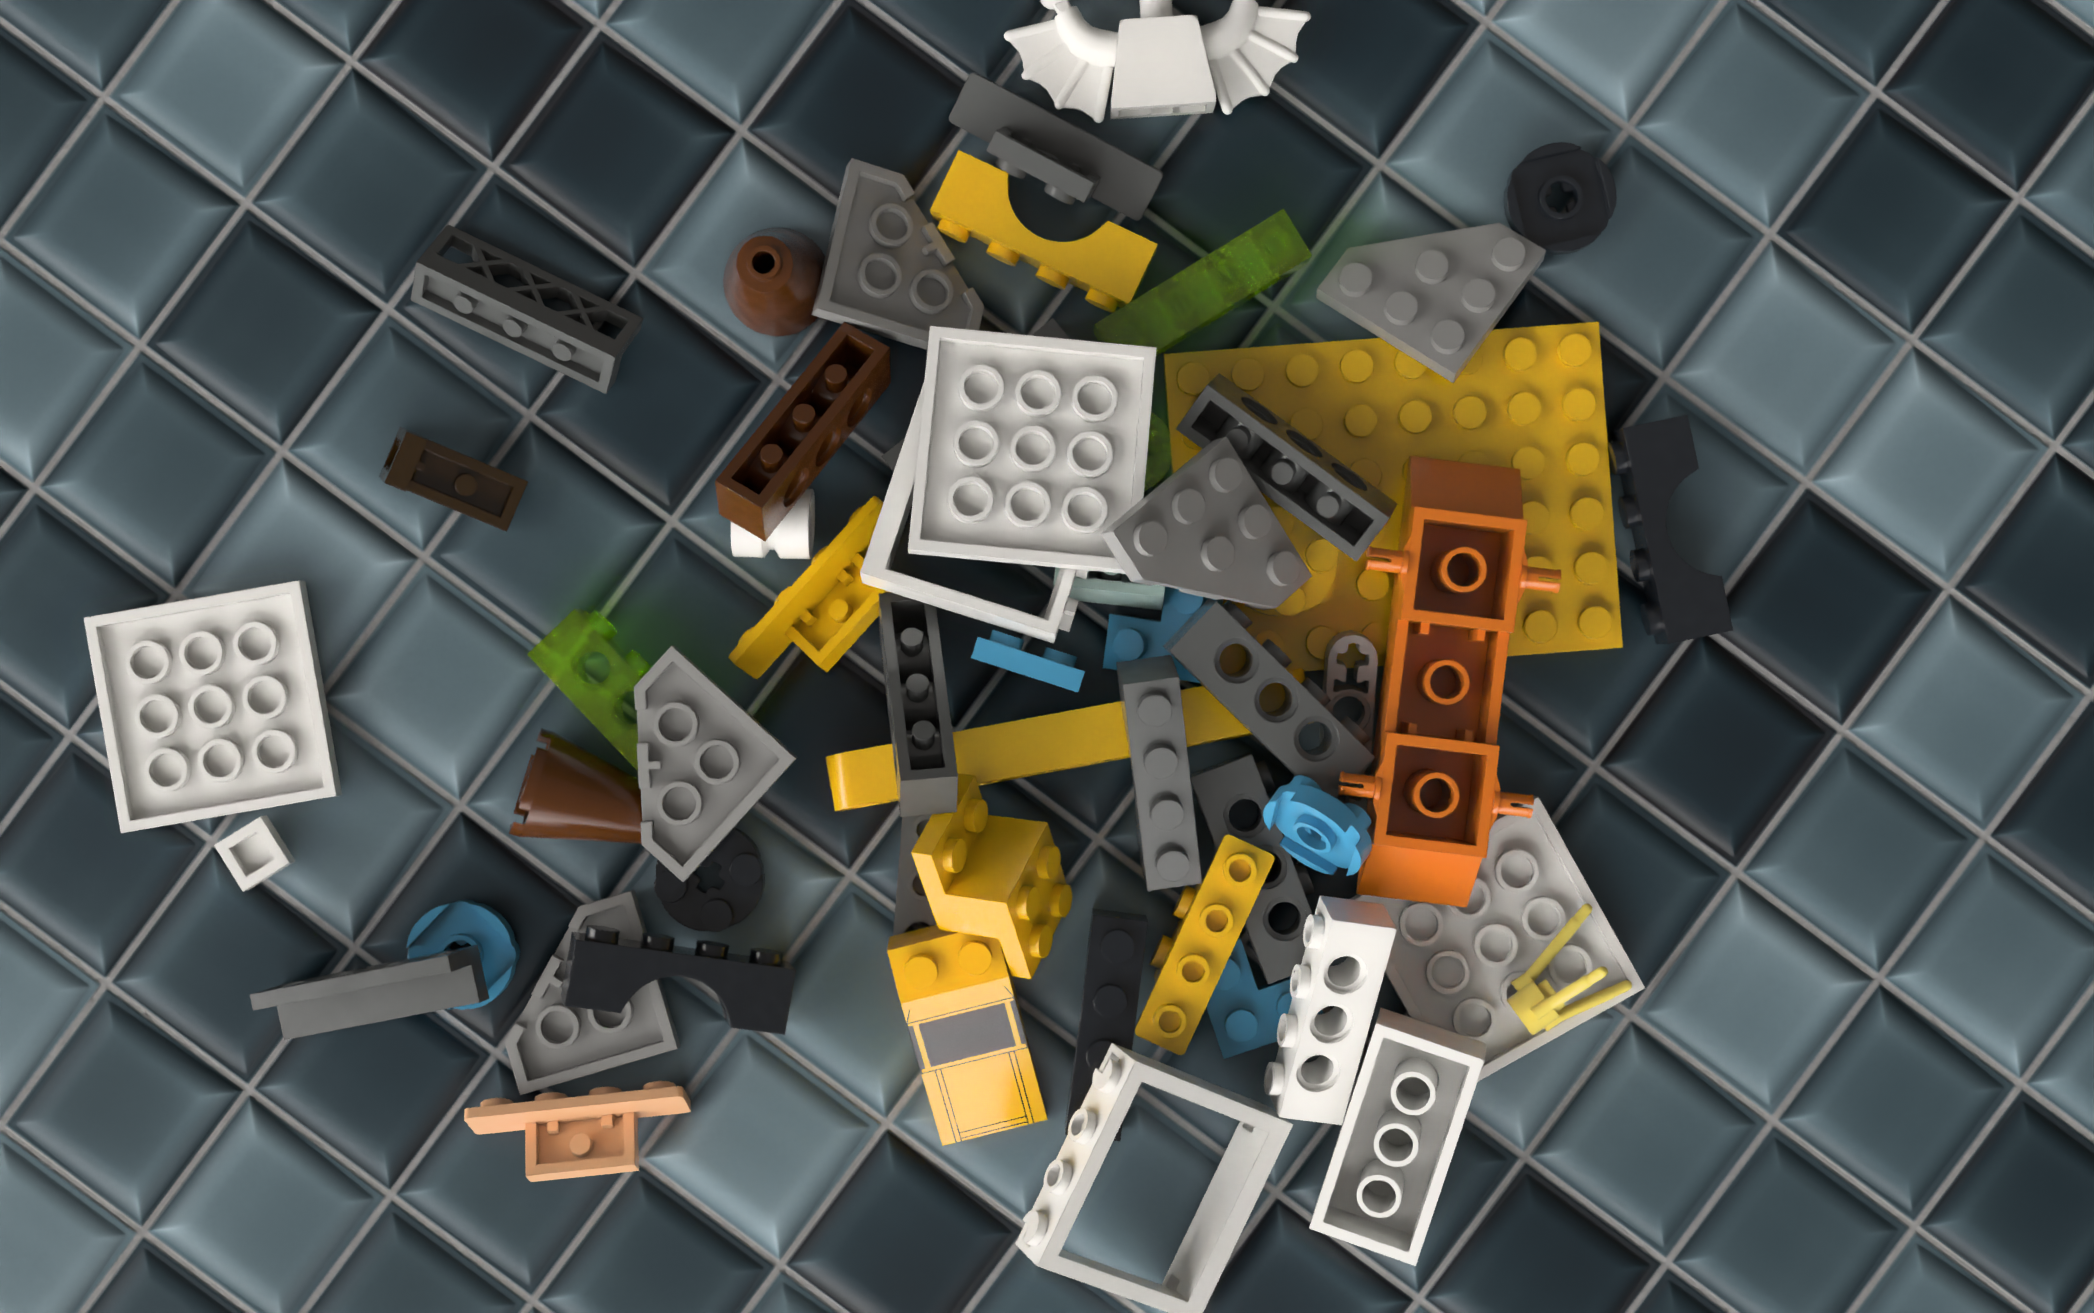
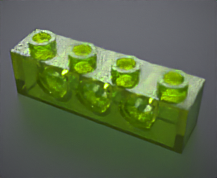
[1094,208,1312,357]
[527,609,652,771]

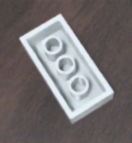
[1309,1008,1486,1266]

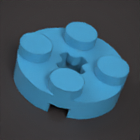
[1263,775,1372,876]
[406,899,520,1010]

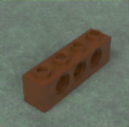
[715,322,891,541]

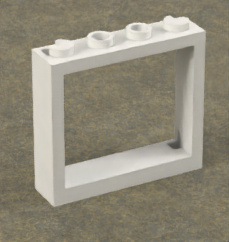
[860,383,1089,644]
[1015,1043,1293,1313]

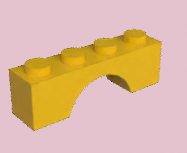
[930,150,1158,313]

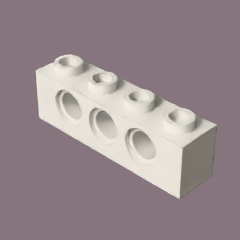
[1264,895,1397,1125]

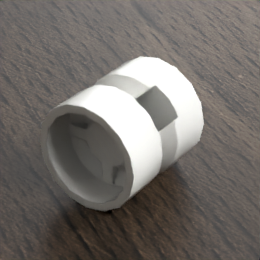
[731,489,815,559]

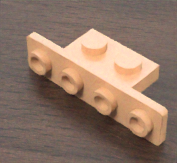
[464,1081,691,1182]

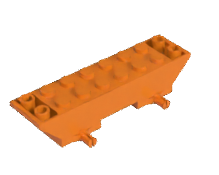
[1338,456,1561,907]

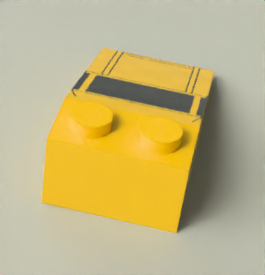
[887,925,1048,1146]

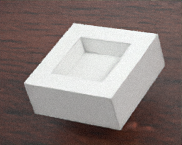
[214,815,295,892]

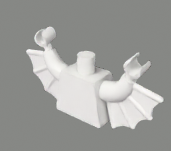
[1004,0,1311,123]

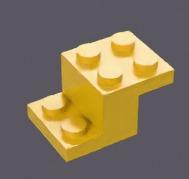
[911,774,1072,979]

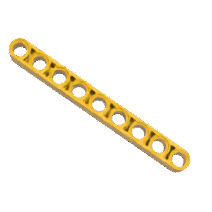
[825,668,1314,811]

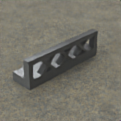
[411,224,643,394]
[250,945,489,1040]

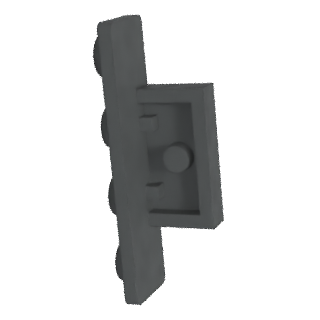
[949,73,1163,221]

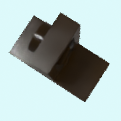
[379,427,528,532]

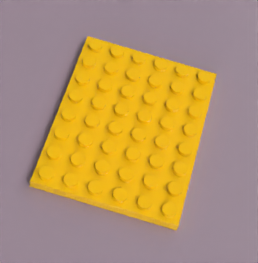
[1163,322,1623,674]

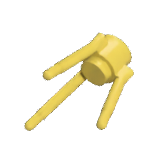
[1507,904,1632,1036]

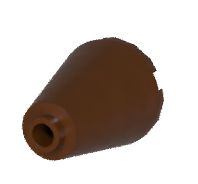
[723,227,825,337]
[509,728,642,844]

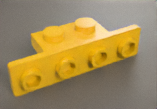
[728,496,892,679]
[1134,834,1274,1055]

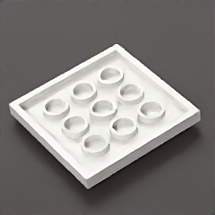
[908,326,1157,574]
[84,580,342,833]
[1350,796,1645,1081]

